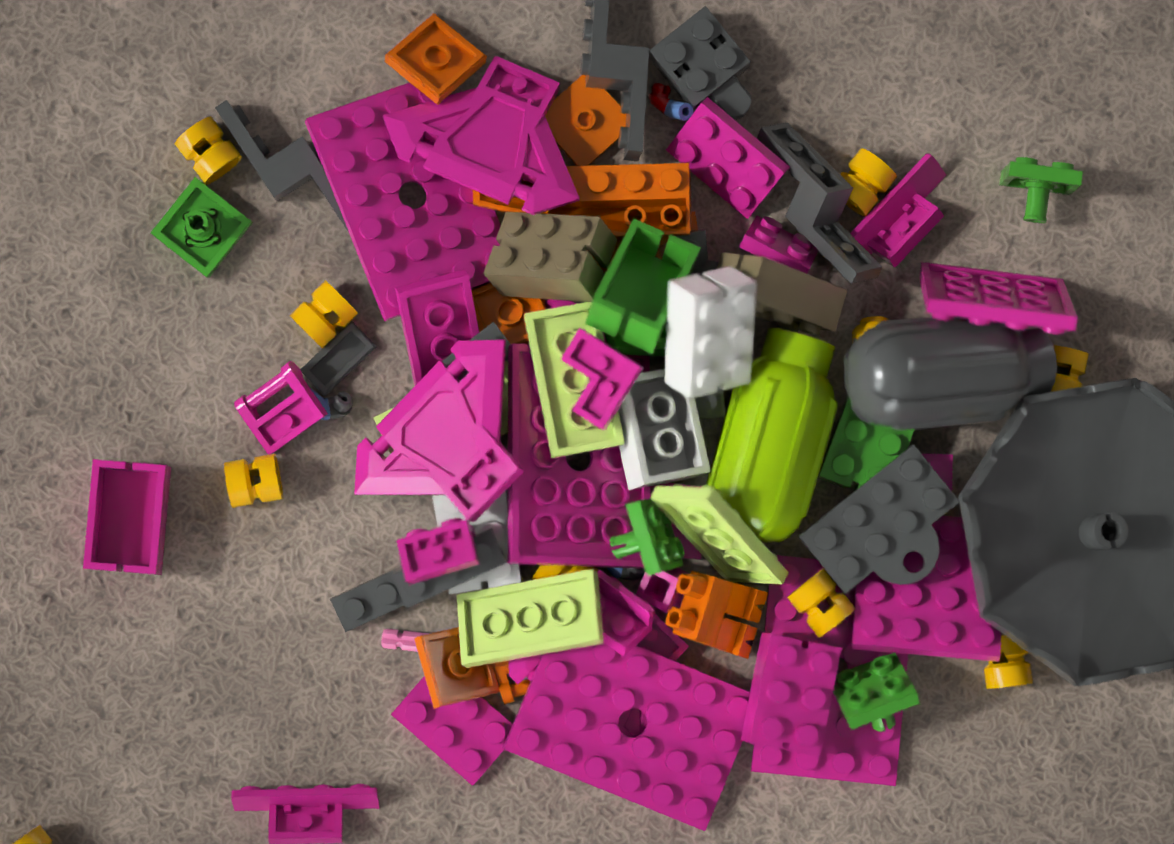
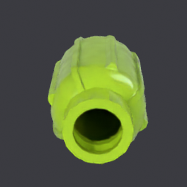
[706,328,838,543]

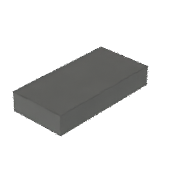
[300,321,377,396]

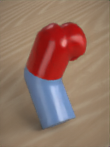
[648,83,693,121]

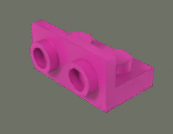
[396,518,479,585]
[597,570,655,657]

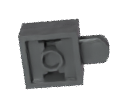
[649,6,752,120]

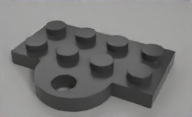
[799,444,959,593]

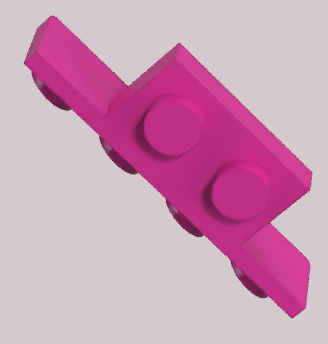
[850,153,947,267]
[231,784,379,844]

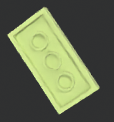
[524,302,625,459]
[650,485,789,584]
[456,569,604,668]

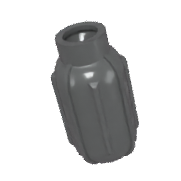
[843,316,1057,430]

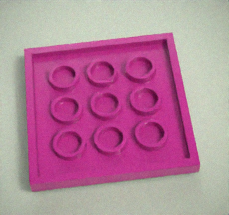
[919,262,1077,334]
[852,516,1001,661]

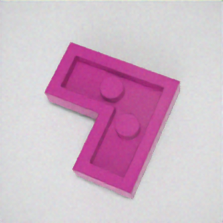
[560,328,644,430]

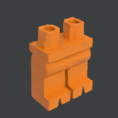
[665,571,768,659]

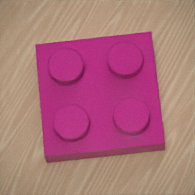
[739,215,818,274]

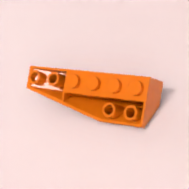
[473,163,692,237]

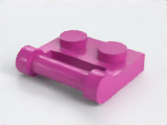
[234,361,328,455]

